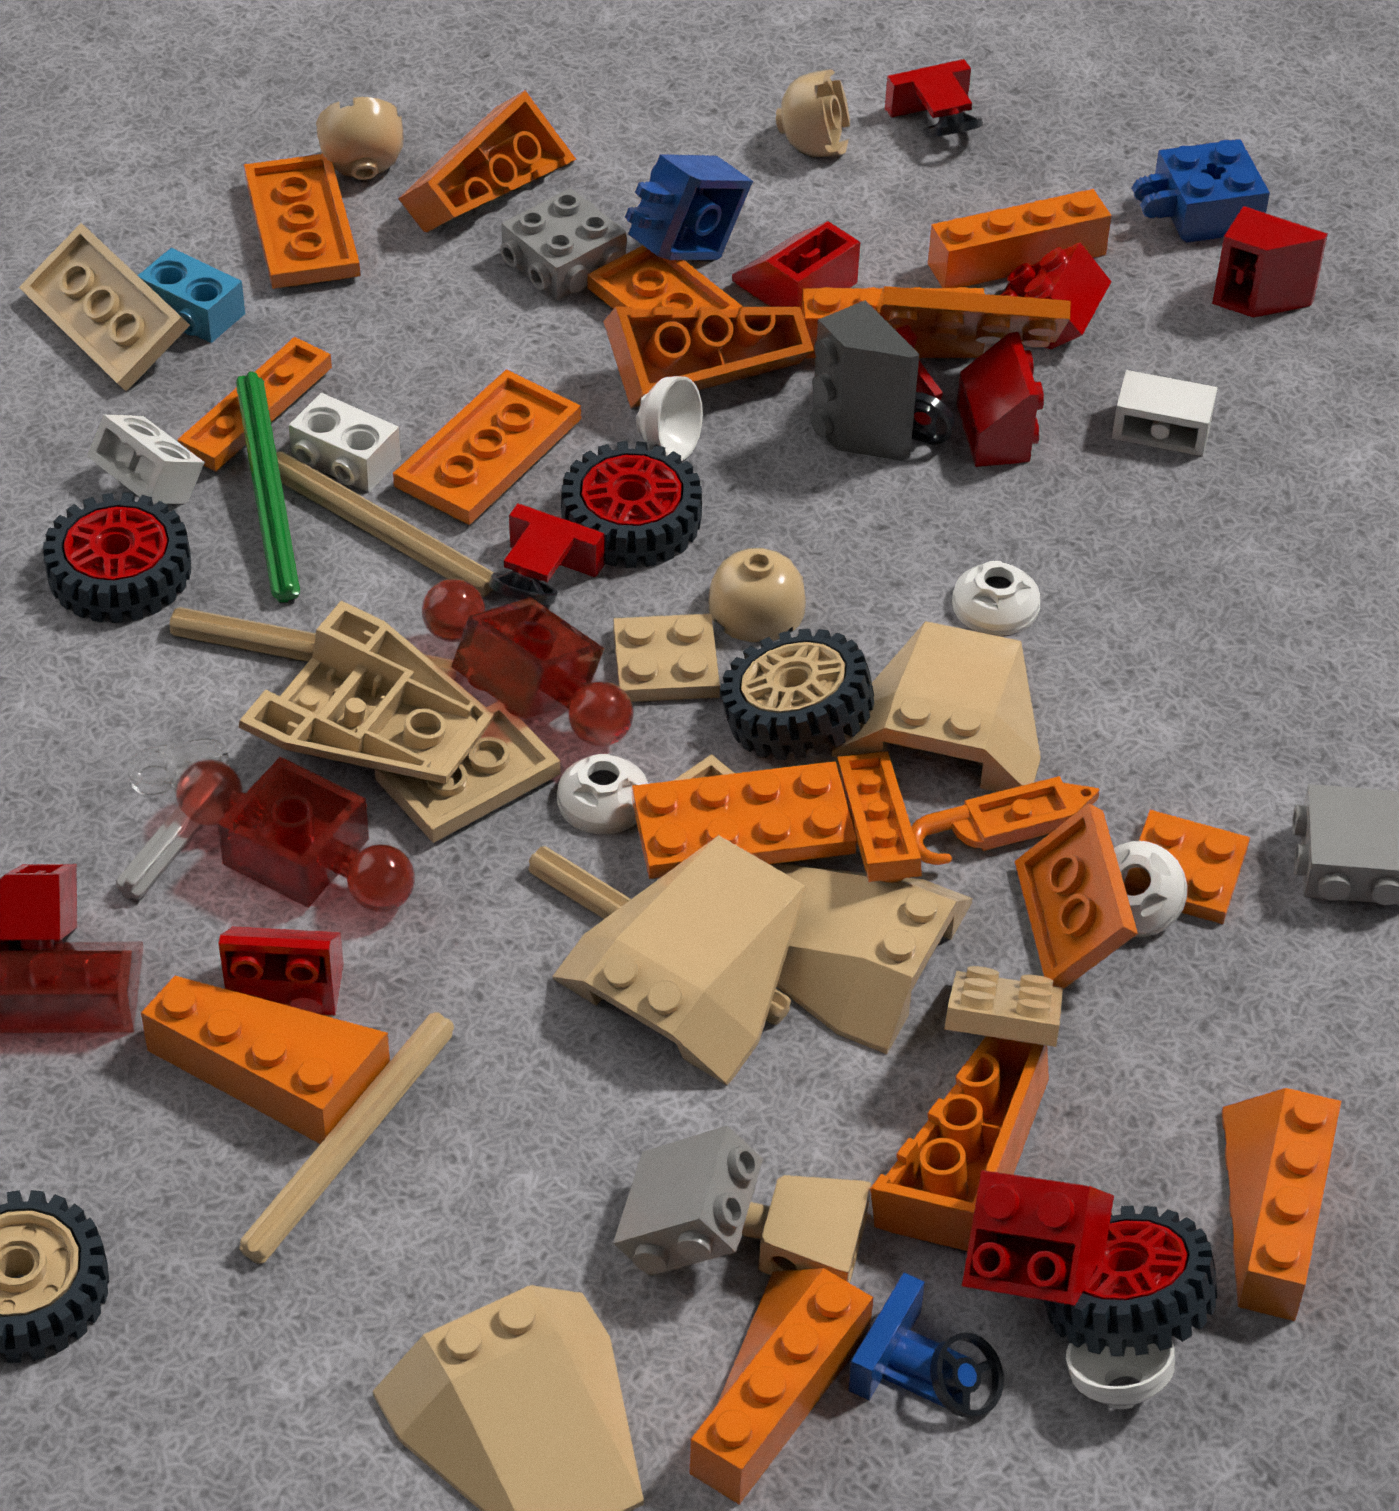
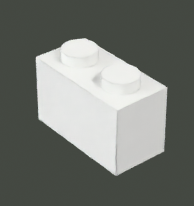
[1112,370,1218,456]

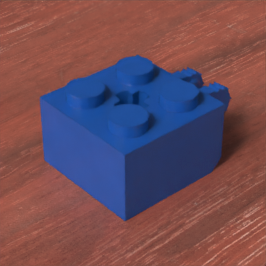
[1131,139,1270,243]
[625,154,753,260]

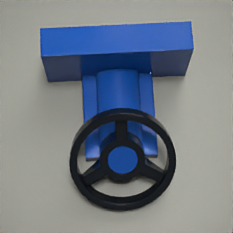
[848,1273,1004,1418]

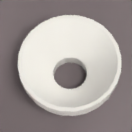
[636,376,703,461]
[952,561,1040,636]
[557,754,648,834]
[1114,841,1187,937]
[1066,1341,1175,1409]

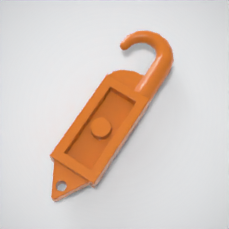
[911,776,1100,865]

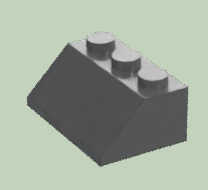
[810,300,919,461]

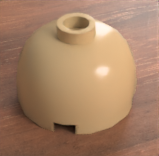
[776,69,850,157]
[316,97,404,180]
[709,548,806,642]

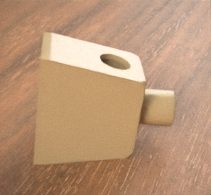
[742,1175,871,1283]

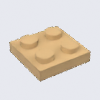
[613,614,720,702]

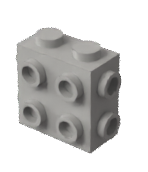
[500,188,627,301]
[1292,784,1399,905]
[613,1125,763,1276]

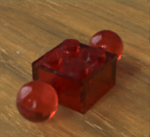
[422,579,634,746]
[176,757,415,912]

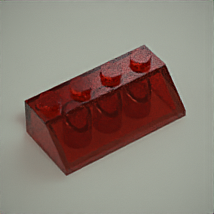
[0,941,144,1033]

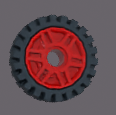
[561,441,702,568]
[43,493,191,623]
[1044,1205,1217,1357]

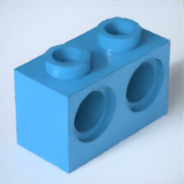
[137,247,245,343]

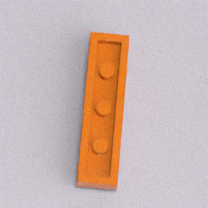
[177,337,332,472]
[837,751,922,883]

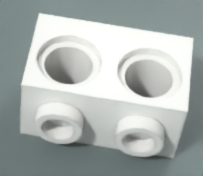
[288,393,401,493]
[87,414,205,504]

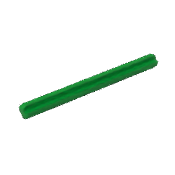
[236,371,300,603]

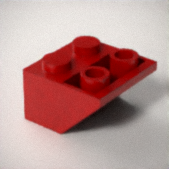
[1212,206,1328,318]
[732,221,860,311]
[1001,242,1112,349]
[957,332,1044,467]
[0,864,77,950]
[218,926,344,1015]
[962,1170,1114,1306]

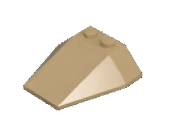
[239,601,494,784]
[832,621,1041,792]
[552,835,807,1085]
[769,863,973,1054]
[373,1285,644,1511]

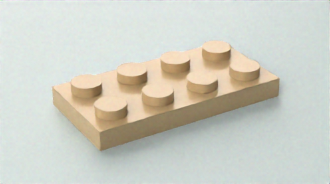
[19,223,190,392]

